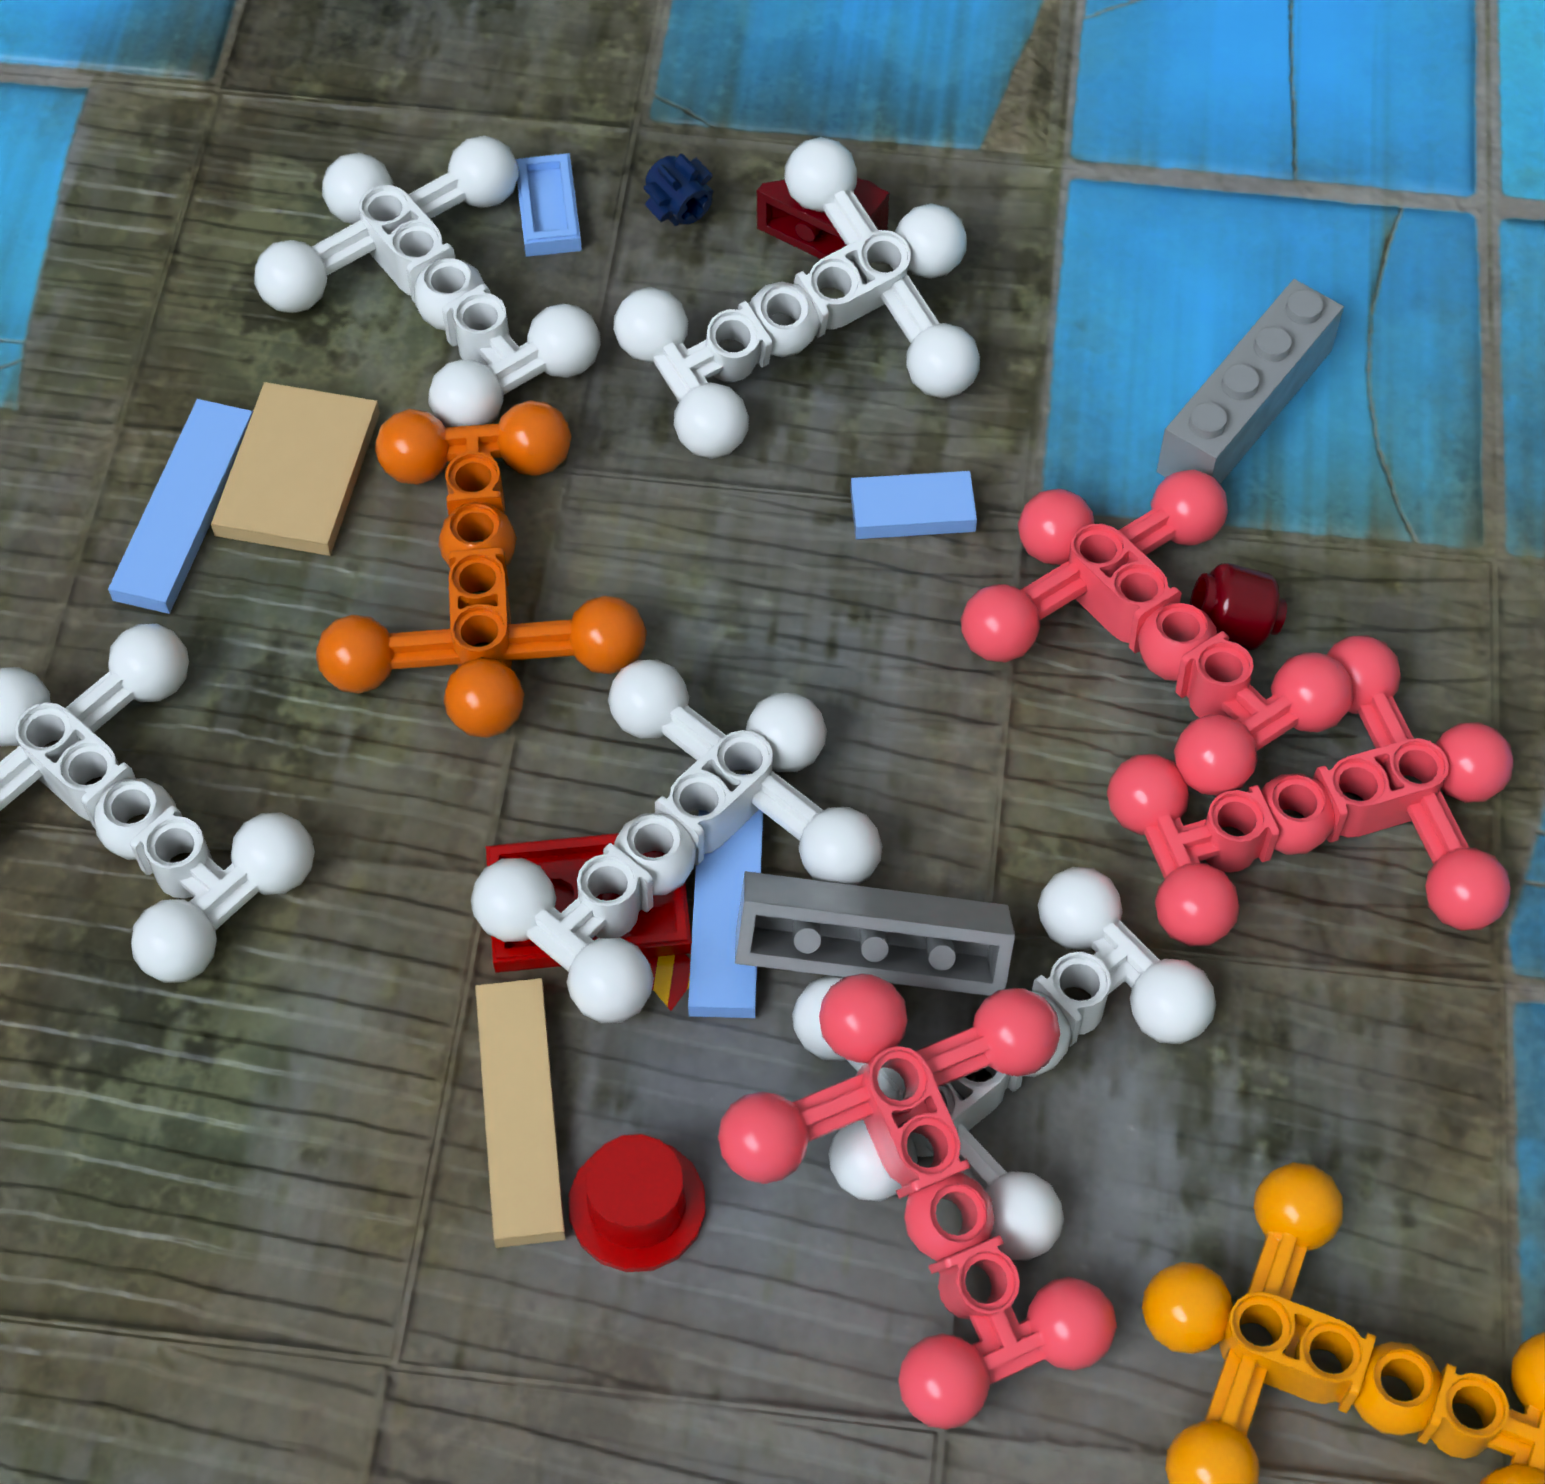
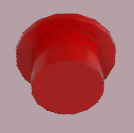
[569,1134,706,1272]

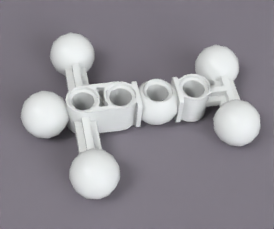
[254,136,601,427]
[613,137,980,459]
[0,624,315,983]
[471,659,883,1023]
[792,867,1216,1261]

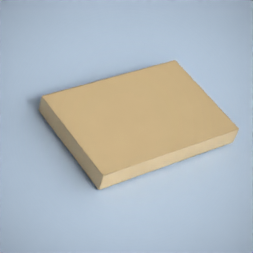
[211,382,380,556]

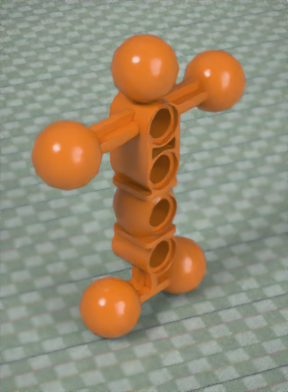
[316,400,647,738]

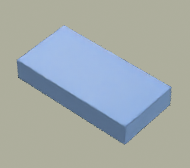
[516,153,582,257]
[850,471,977,539]

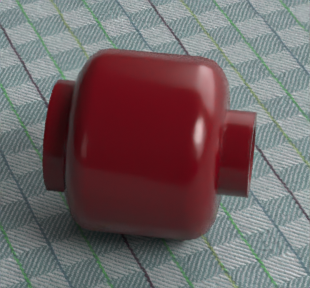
[1190,563,1287,650]

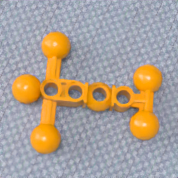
[1142,1162,1545,1484]

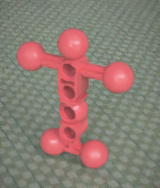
[960,469,1353,796]
[1107,635,1513,947]
[718,974,1117,1430]

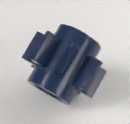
[644,153,714,226]

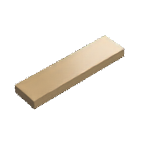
[475,978,566,1248]

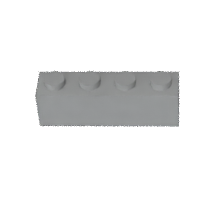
[1156,279,1344,484]
[735,871,1015,996]

